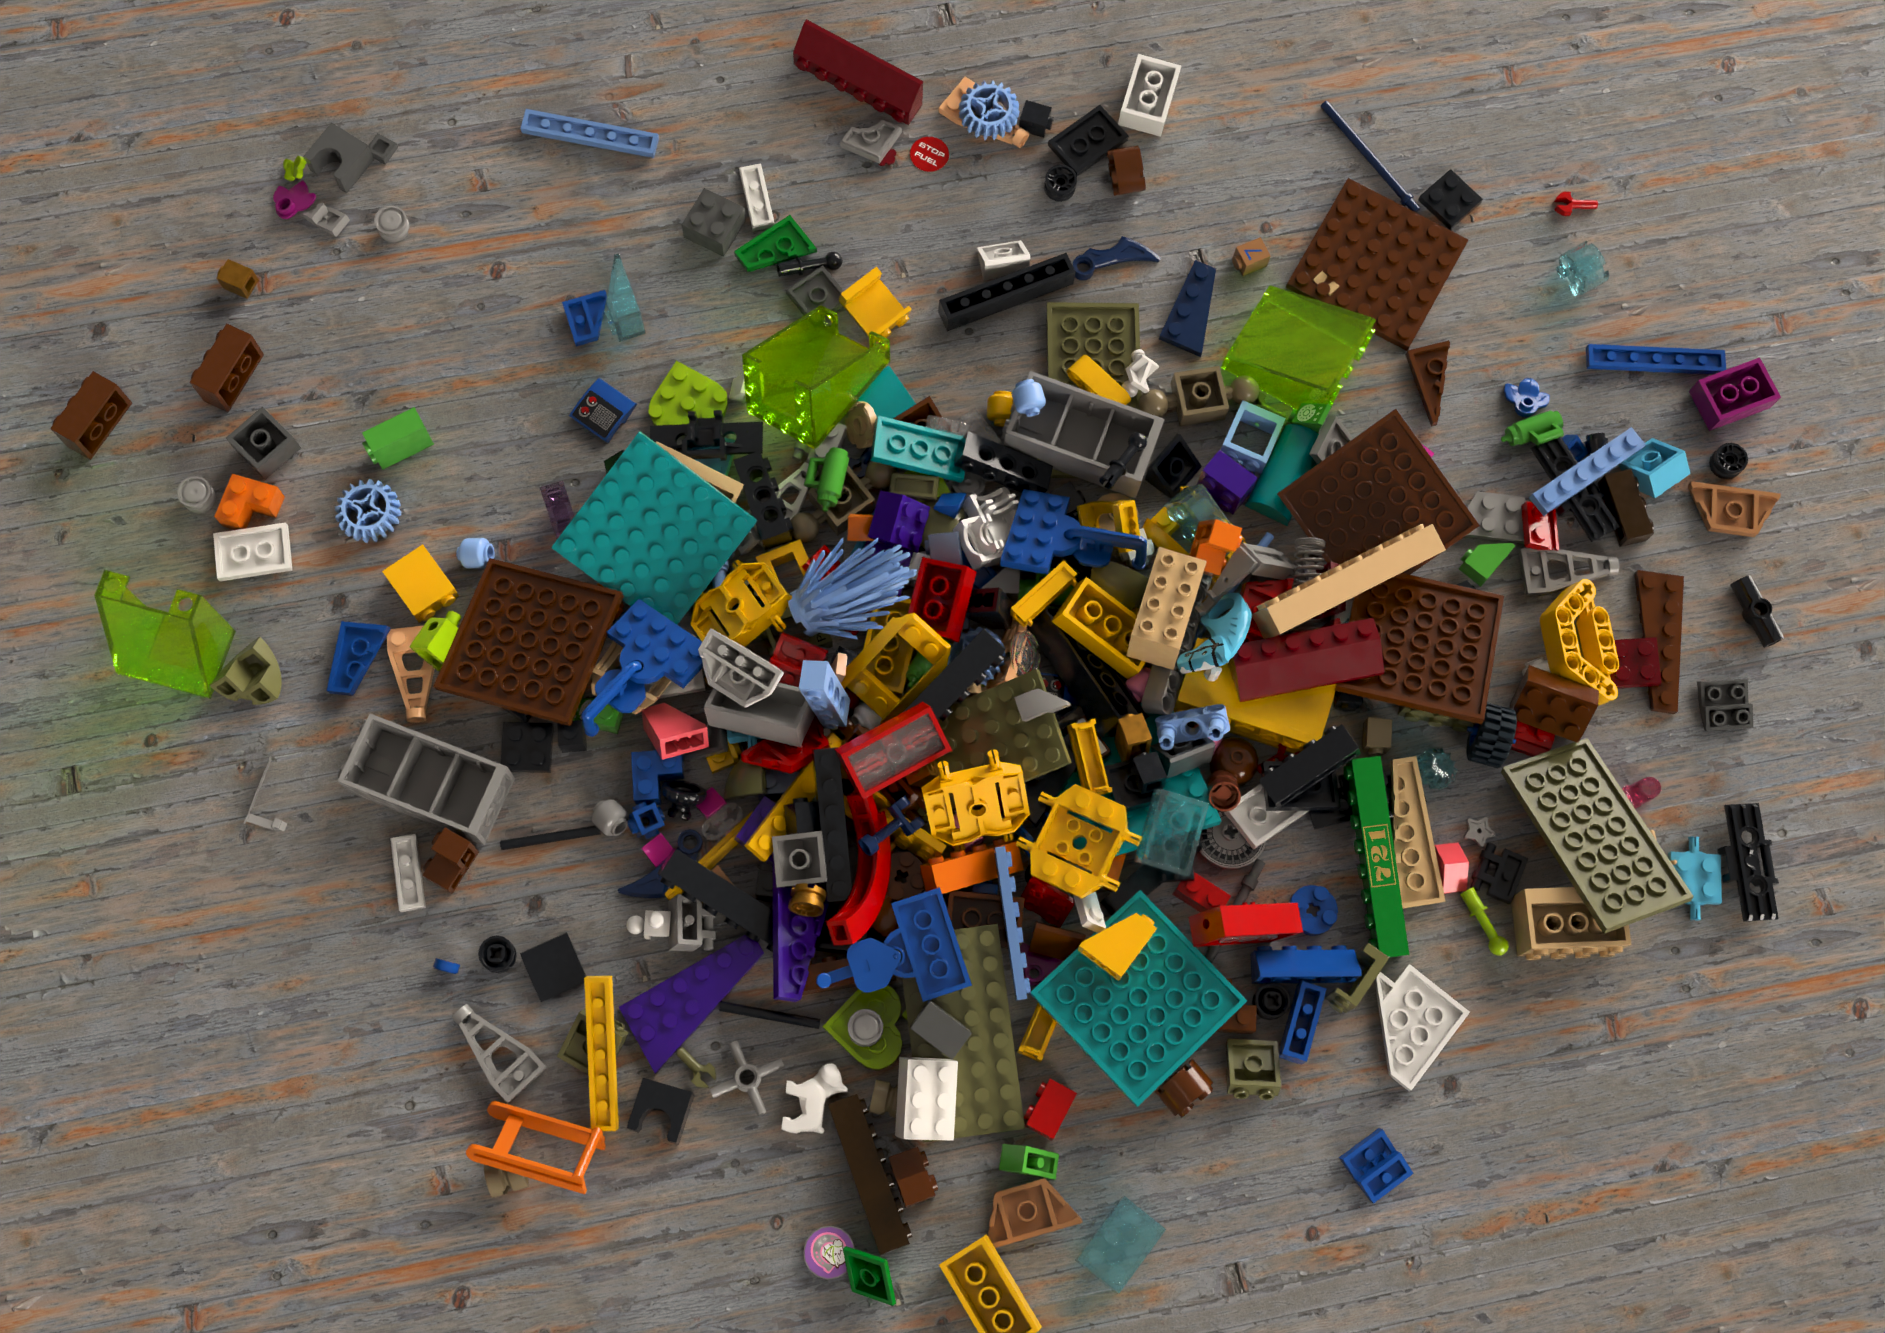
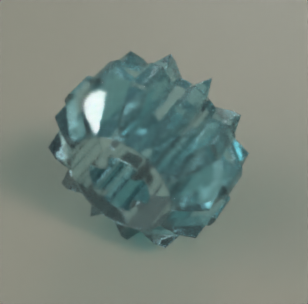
[1417,748,1459,790]

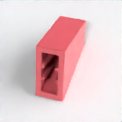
[642,703,709,760]

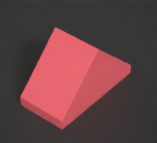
[1434,843,1469,894]

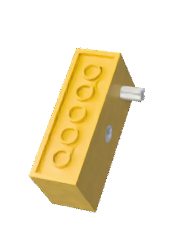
[1174,638,1336,754]

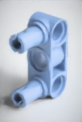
[1155,704,1230,750]

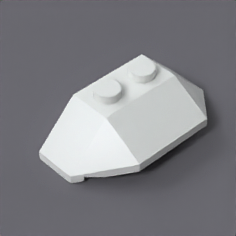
[698,628,784,708]

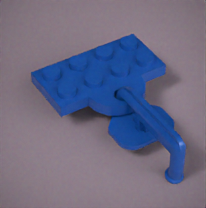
[1000,489,1147,575]
[581,599,703,737]
[816,887,972,1002]

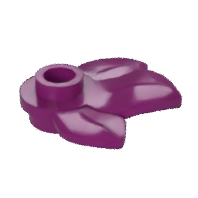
[273,180,316,219]
[1020,943,1064,986]

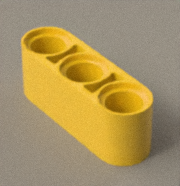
[1066,355,1131,405]

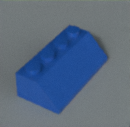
[1250,945,1362,984]

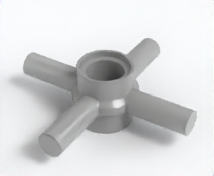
[710,1040,784,1116]

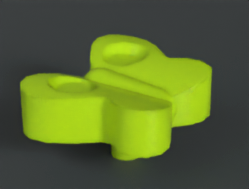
[283,156,306,181]

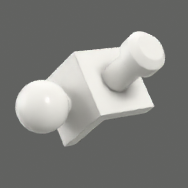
[1122,349,1159,398]
[626,910,671,940]

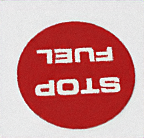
[910,137,949,172]

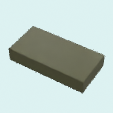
[889,473,940,502]

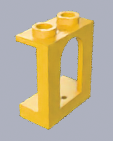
[1077,500,1140,553]
[756,539,809,608]

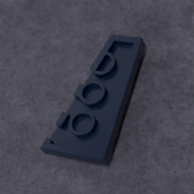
[1159,260,1216,357]

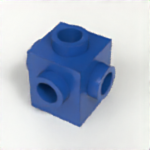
[627,802,665,839]

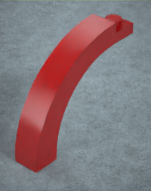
[826,793,891,946]

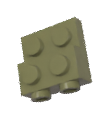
[557,1008,629,1074]
[1226,1039,1281,1100]

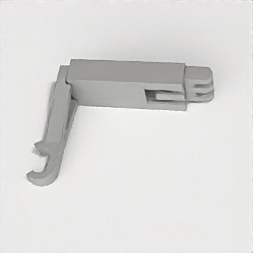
[1193,543,1298,616]

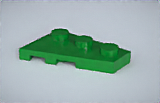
[734,215,817,272]

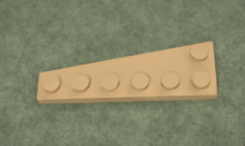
[1390,756,1446,909]

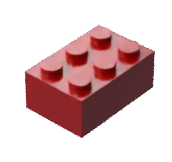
[908,557,976,643]

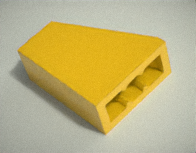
[1078,913,1157,981]

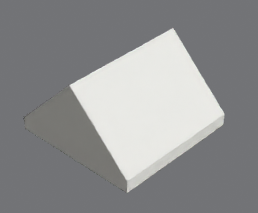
[977,240,1030,281]

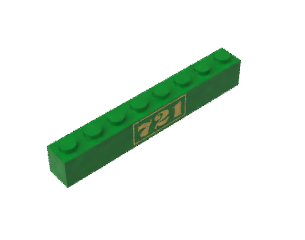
[1343,756,1409,957]

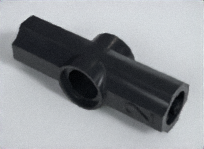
[1730,575,1784,648]

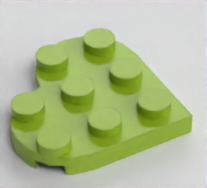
[648,361,728,426]
[822,985,902,1071]

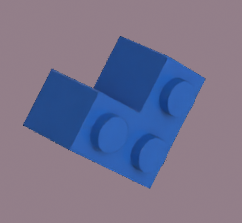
[631,750,685,805]

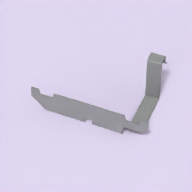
[244,756,287,831]

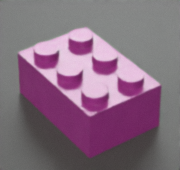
[1689,357,1781,431]

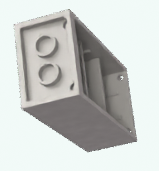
[1001,371,1165,499]
[337,714,515,846]

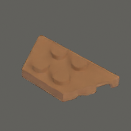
[1688,481,1781,537]
[988,1178,1083,1248]

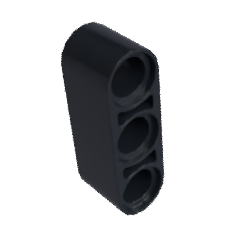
[1100,857,1162,916]

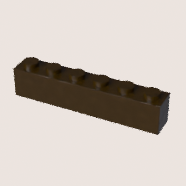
[828,1094,912,1255]

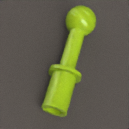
[1460,887,1509,956]

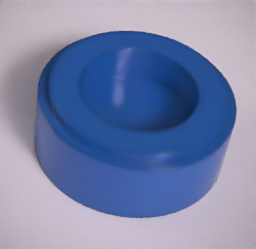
[433,958,460,974]

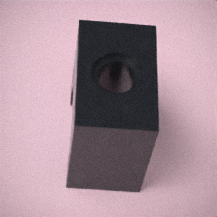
[627,1078,695,1145]

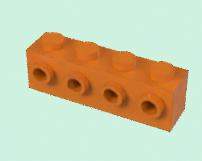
[920,838,1024,894]

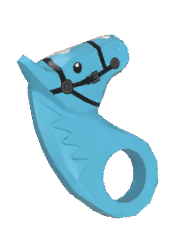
[1177,593,1252,674]

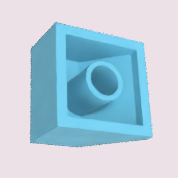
[1618,438,1691,498]

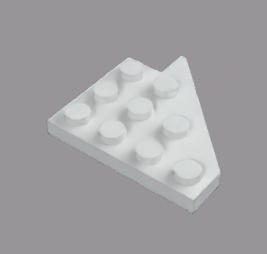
[1374,964,1470,1091]

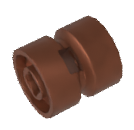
[1206,770,1241,812]

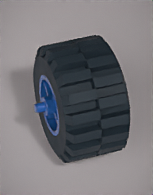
[1466,703,1517,768]

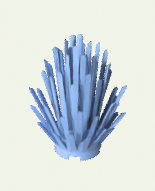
[788,538,917,640]

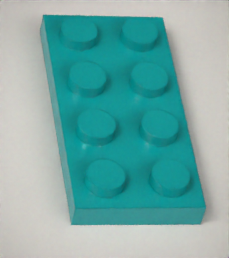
[871,415,965,483]

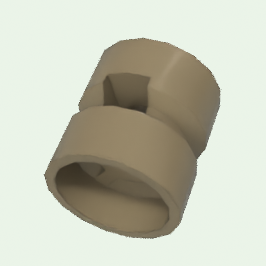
[869,1079,898,1118]
[484,1154,529,1198]

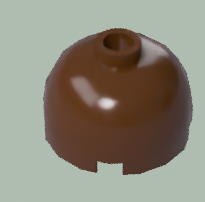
[1209,737,1259,787]

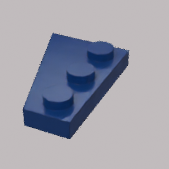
[326,621,391,696]

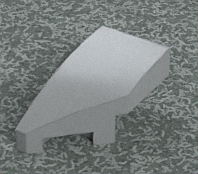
[299,203,350,237]
[1014,688,1071,722]

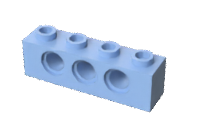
[799,660,850,729]

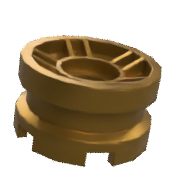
[788,883,827,917]

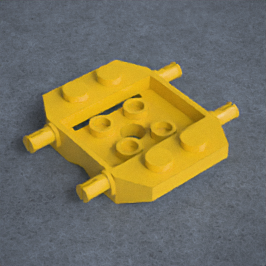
[690,560,792,647]
[921,750,1030,851]
[1016,784,1142,899]

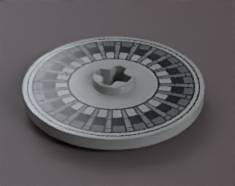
[1198,810,1266,870]

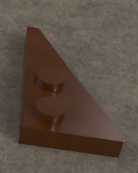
[1405,340,1450,427]

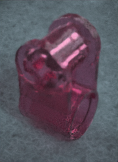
[1621,777,1661,809]

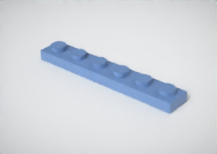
[520,109,659,158]
[1529,427,1646,516]
[994,846,1031,1001]

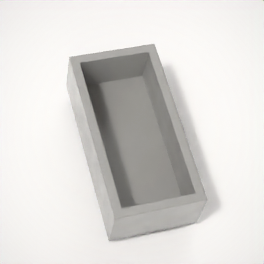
[704,683,815,747]

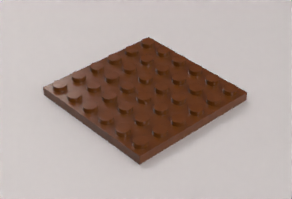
[1285,178,1468,351]
[1277,409,1480,575]
[434,558,624,726]
[1335,573,1504,724]

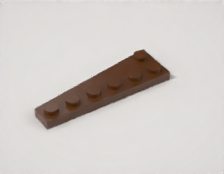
[1634,570,1684,714]

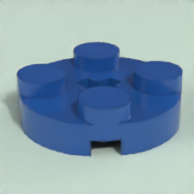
[1289,885,1338,936]

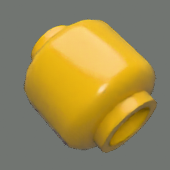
[986,391,1013,427]

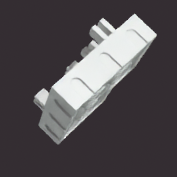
[953,487,1019,570]

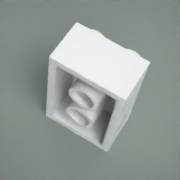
[1118,54,1181,137]
[895,1057,958,1140]

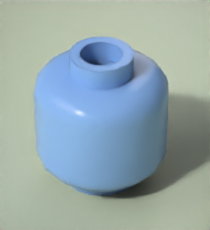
[1012,379,1046,417]
[456,538,495,569]

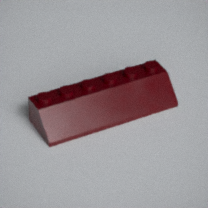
[793,19,923,125]
[1228,618,1384,702]

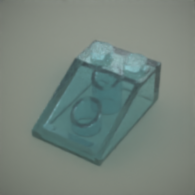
[605,253,646,342]

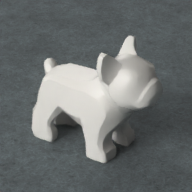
[781,1064,848,1134]

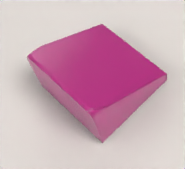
[695,787,728,821]
[641,833,673,867]

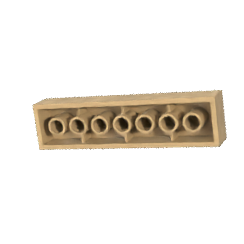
[1252,524,1446,639]

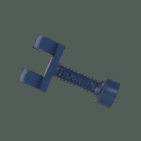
[858,796,925,856]

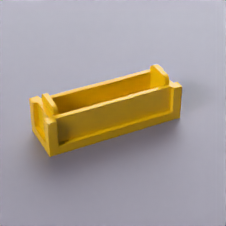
[1010,560,1077,629]
[1067,719,1113,795]
[1017,1003,1057,1062]

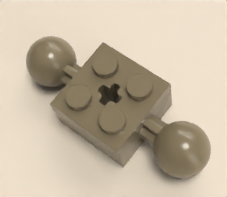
[1139,366,1260,426]
[790,461,895,543]

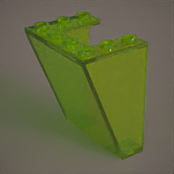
[1221,285,1376,410]
[742,305,890,449]
[94,570,236,699]

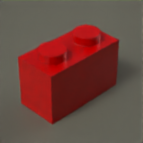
[1172,872,1231,913]
[1024,1078,1077,1141]

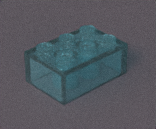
[1164,484,1244,556]
[1134,789,1209,877]
[1075,1196,1166,1294]

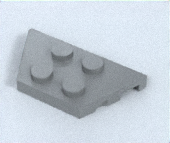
[1465,491,1526,544]

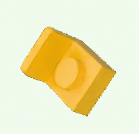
[706,739,741,774]

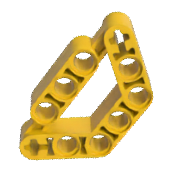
[1539,579,1619,706]

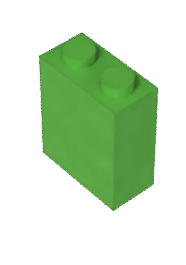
[362,407,434,470]

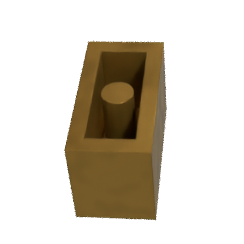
[1114,713,1152,762]

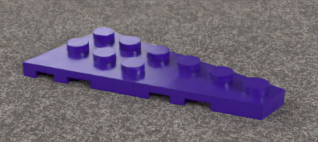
[773,854,830,1002]
[619,935,764,1074]

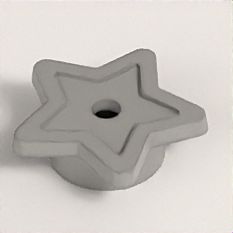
[1464,817,1496,848]

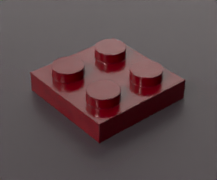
[1610,637,1661,688]

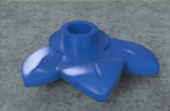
[1504,378,1550,418]

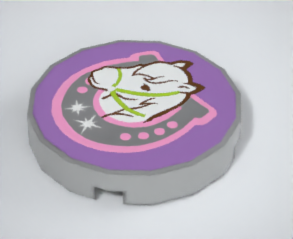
[803,1226,855,1280]

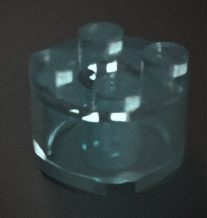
[1556,241,1609,296]

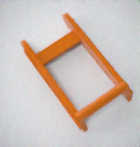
[466,1101,606,1194]

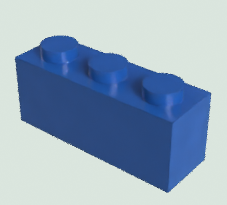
[1279,981,1327,1065]

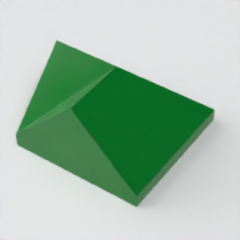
[843,1246,896,1306]

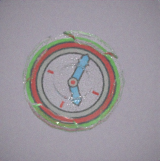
[1010,631,1041,677]

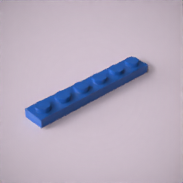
[1586,344,1726,375]

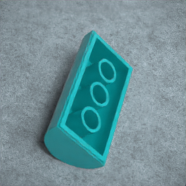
[1245,424,1319,526]

